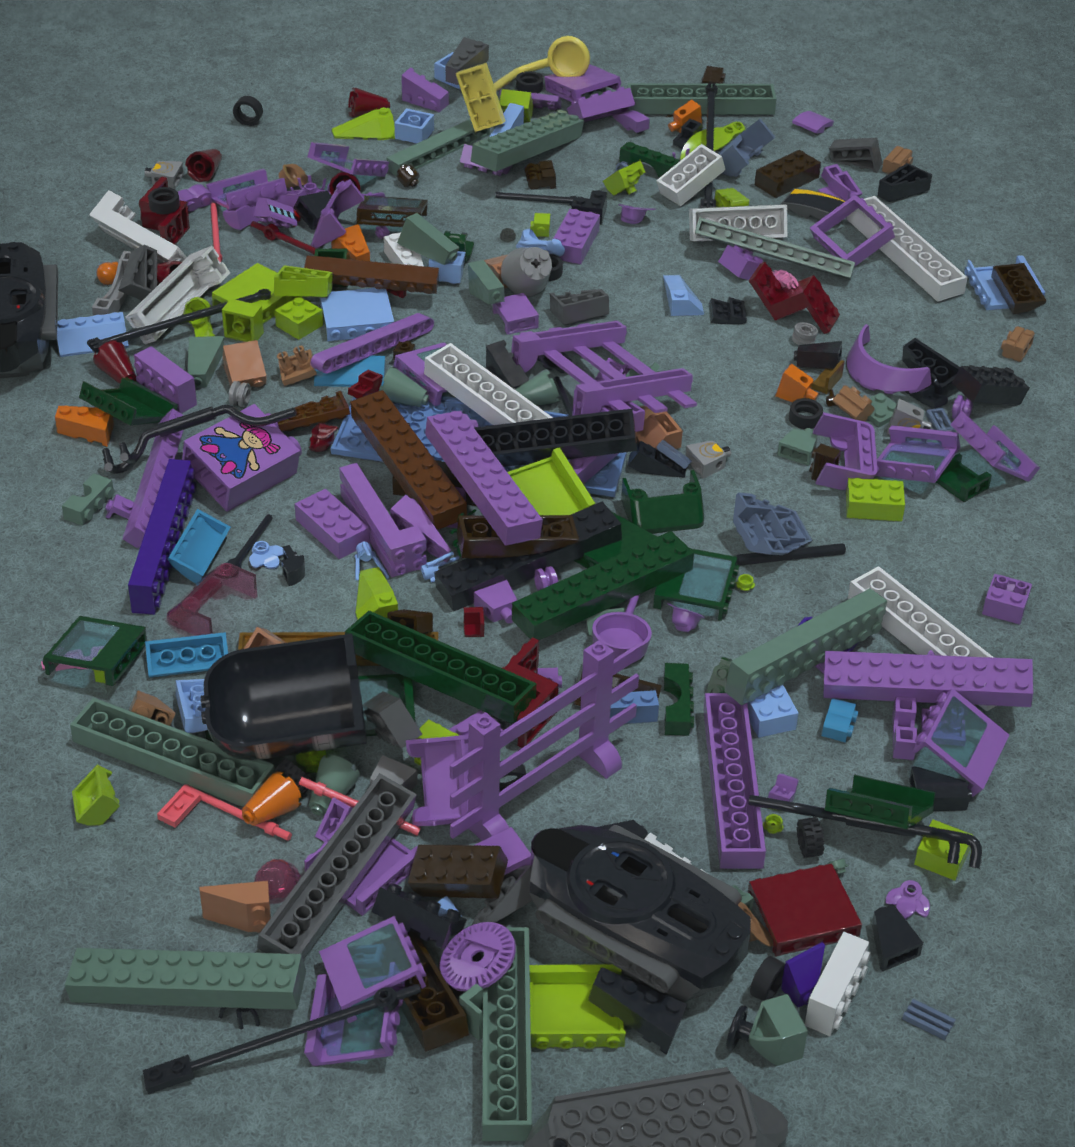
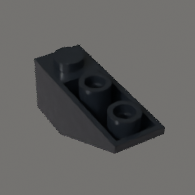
[628,441,686,478]

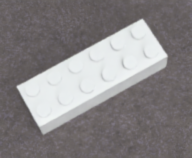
[689,205,787,241]

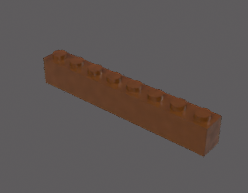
[304,255,439,294]

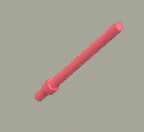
[299,777,421,836]
[184,784,292,841]

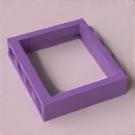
[810,194,895,266]

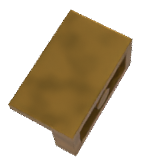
[812,360,844,394]

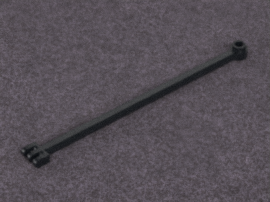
[700,83,718,208]
[87,289,271,353]

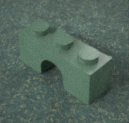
[62,473,114,526]

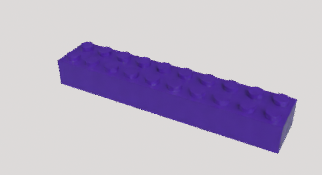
[128,459,196,615]

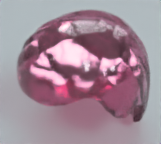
[254,859,301,900]

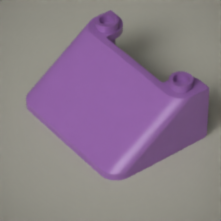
[310,179,365,248]
[406,735,469,826]

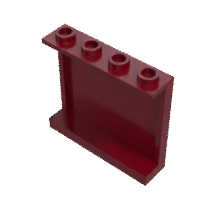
[748,863,862,957]

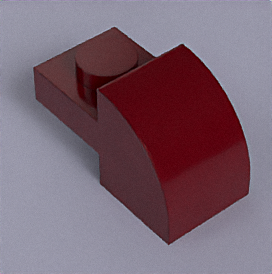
[348,370,383,399]

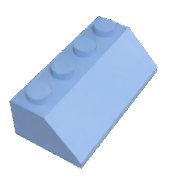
[57,312,129,357]

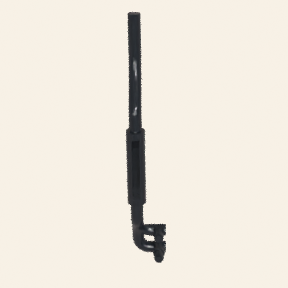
[102,405,297,474]
[748,795,982,869]

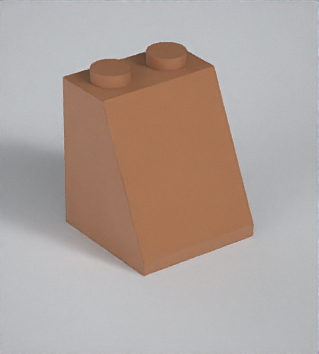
[222,340,267,387]

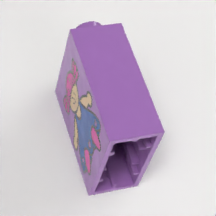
[182,404,302,512]

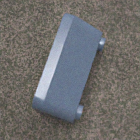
[718,118,775,177]

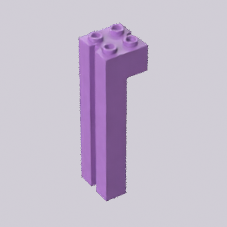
[339,463,427,577]

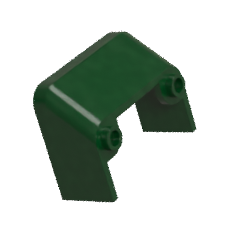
[621,470,704,534]

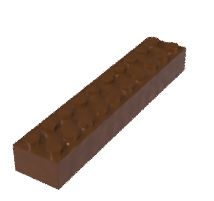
[350,390,467,530]

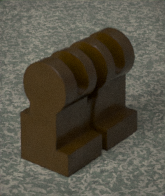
[524,160,556,190]

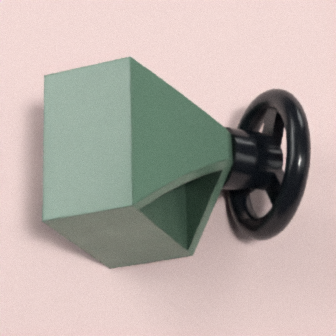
[726,994,808,1066]

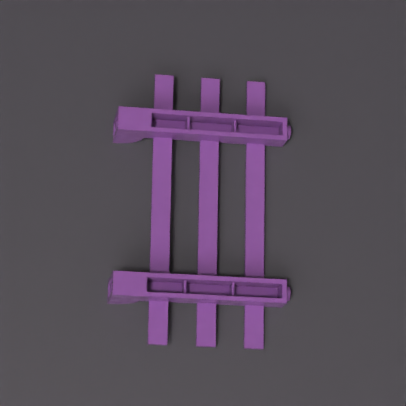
[511,321,697,417]
[450,640,641,841]

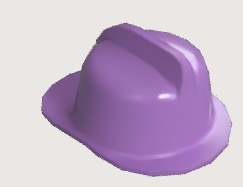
[618,204,656,224]
[667,603,705,632]

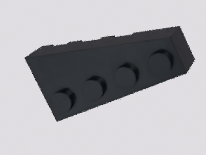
[371,883,467,949]
[588,967,687,1055]

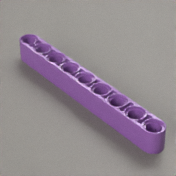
[311,313,434,374]

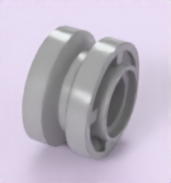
[792,322,818,345]
[229,381,251,408]

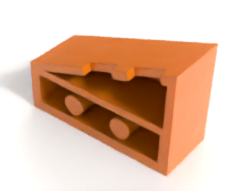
[331,224,370,261]
[55,406,114,447]

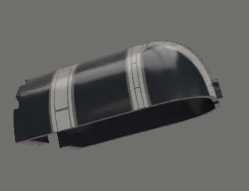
[200,634,367,761]

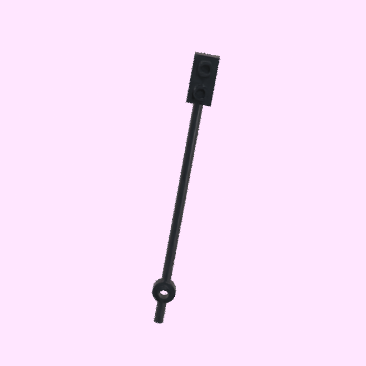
[143,984,422,1094]

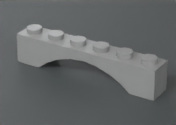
[92,251,131,316]

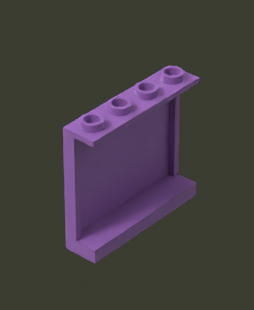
[544,64,621,102]
[304,838,417,916]

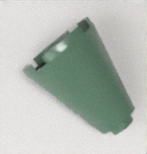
[379,367,429,407]
[515,369,560,406]
[309,755,360,816]

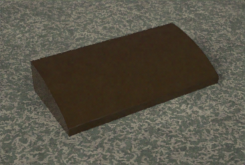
[991,263,1047,314]

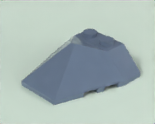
[733,493,813,555]

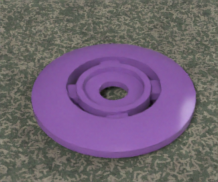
[440,922,516,992]

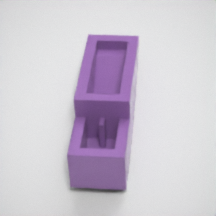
[613,110,649,133]
[821,164,862,198]

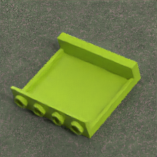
[212,263,302,324]
[507,447,596,515]
[529,964,626,1049]

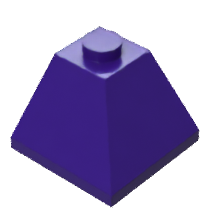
[781,942,825,1008]

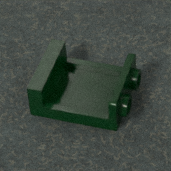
[935,453,992,502]

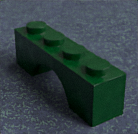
[619,142,680,178]
[664,663,694,736]

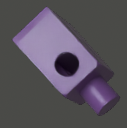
[474,580,517,624]

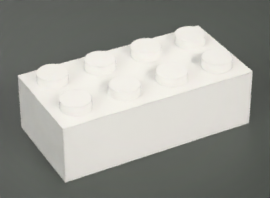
[656,144,725,206]
[805,932,871,1036]

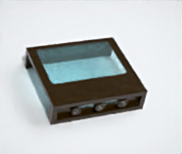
[357,196,428,227]

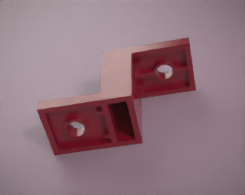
[139,177,190,245]
[749,262,840,334]
[502,637,559,748]

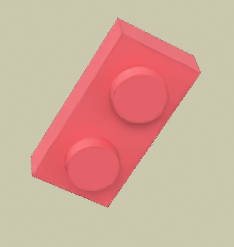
[157,786,201,828]

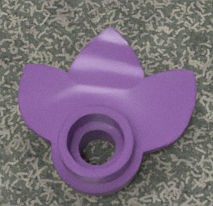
[886,880,930,919]

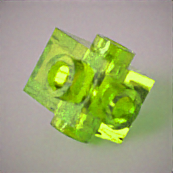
[295,750,327,774]

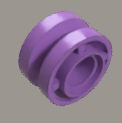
[952,395,973,419]
[535,566,558,591]

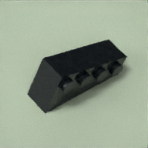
[902,338,960,397]

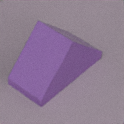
[315,798,352,842]

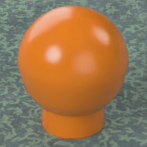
[96,262,118,285]

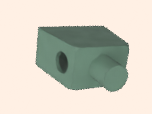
[777,428,817,466]

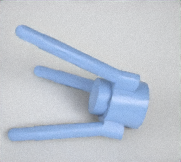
[354,541,389,581]
[421,551,459,583]

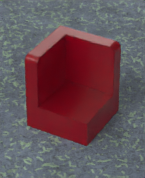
[464,607,485,637]

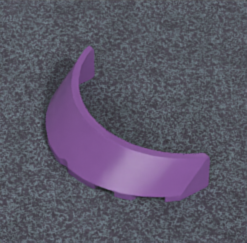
[847,324,931,394]

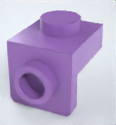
[105,494,134,519]
[768,773,799,802]

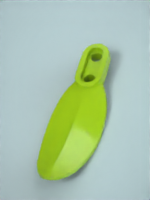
[680,121,745,160]

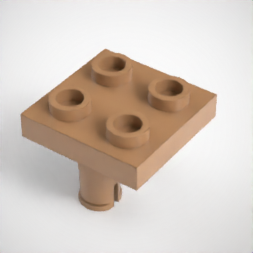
[277,346,317,386]

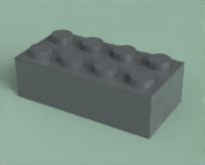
[363,691,422,749]

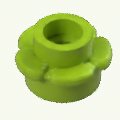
[736,574,755,591]
[763,814,784,834]

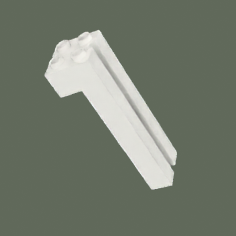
[89,190,187,263]
[126,246,230,345]

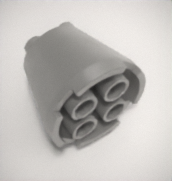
[501,247,552,297]

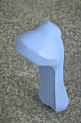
[516,229,565,257]

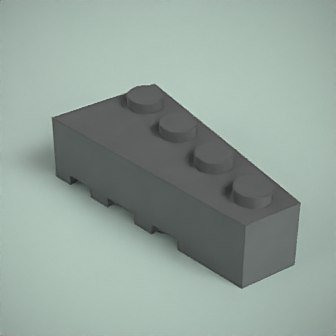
[445,37,489,85]

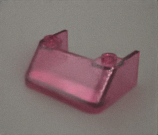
[167,563,258,636]

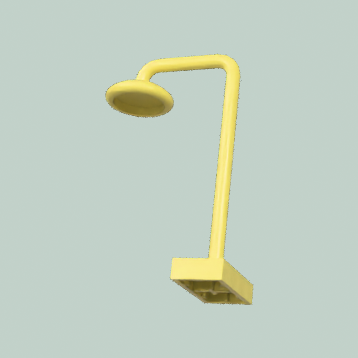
[456,36,590,132]

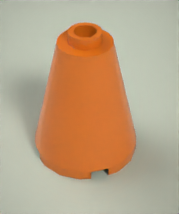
[242,772,301,826]

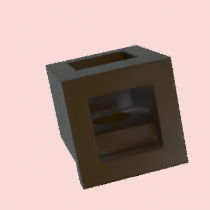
[393,341,415,364]

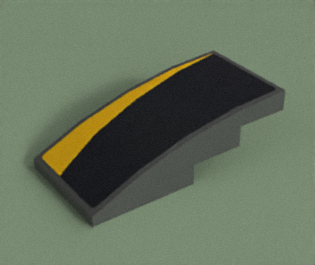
[781,188,845,224]

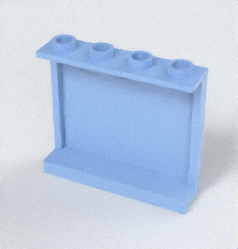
[964,255,1045,310]
[320,288,394,341]

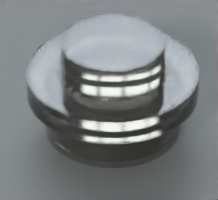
[500,228,516,242]

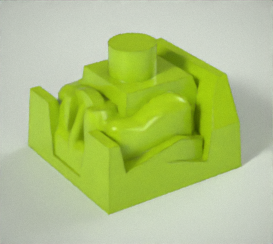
[602,160,646,196]
[72,764,120,826]

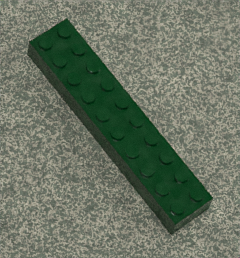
[512,531,694,641]
[345,611,537,724]

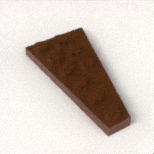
[277,390,350,431]

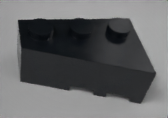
[485,340,529,390]

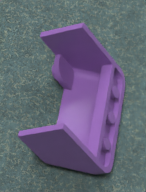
[813,412,878,490]

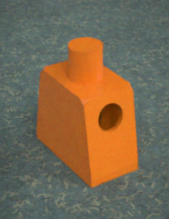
[668,100,703,133]
[776,364,819,402]

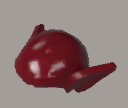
[308,423,338,452]

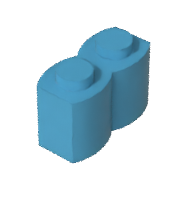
[821,698,859,742]

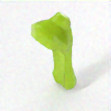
[183,297,215,337]

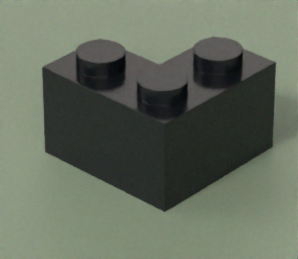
[571,190,608,224]

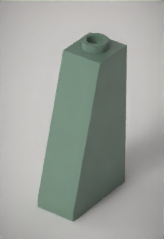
[397,213,459,265]
[468,260,504,305]
[188,336,225,388]

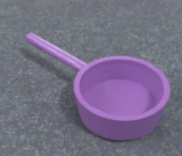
[592,594,652,662]

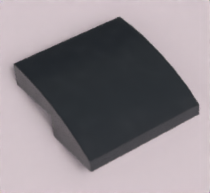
[709,297,747,325]

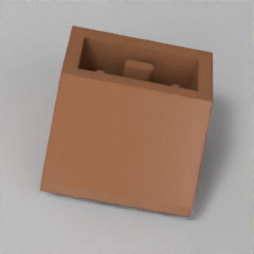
[636,411,683,450]

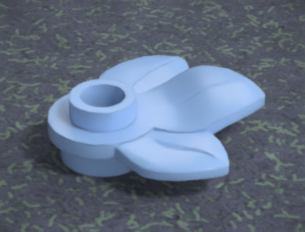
[249,541,283,569]

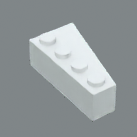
[384,233,423,266]

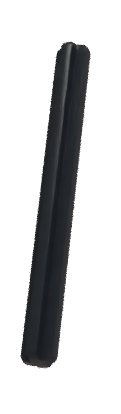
[736,543,846,566]

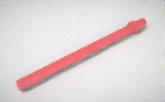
[210,203,222,262]

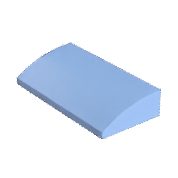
[175,679,208,733]

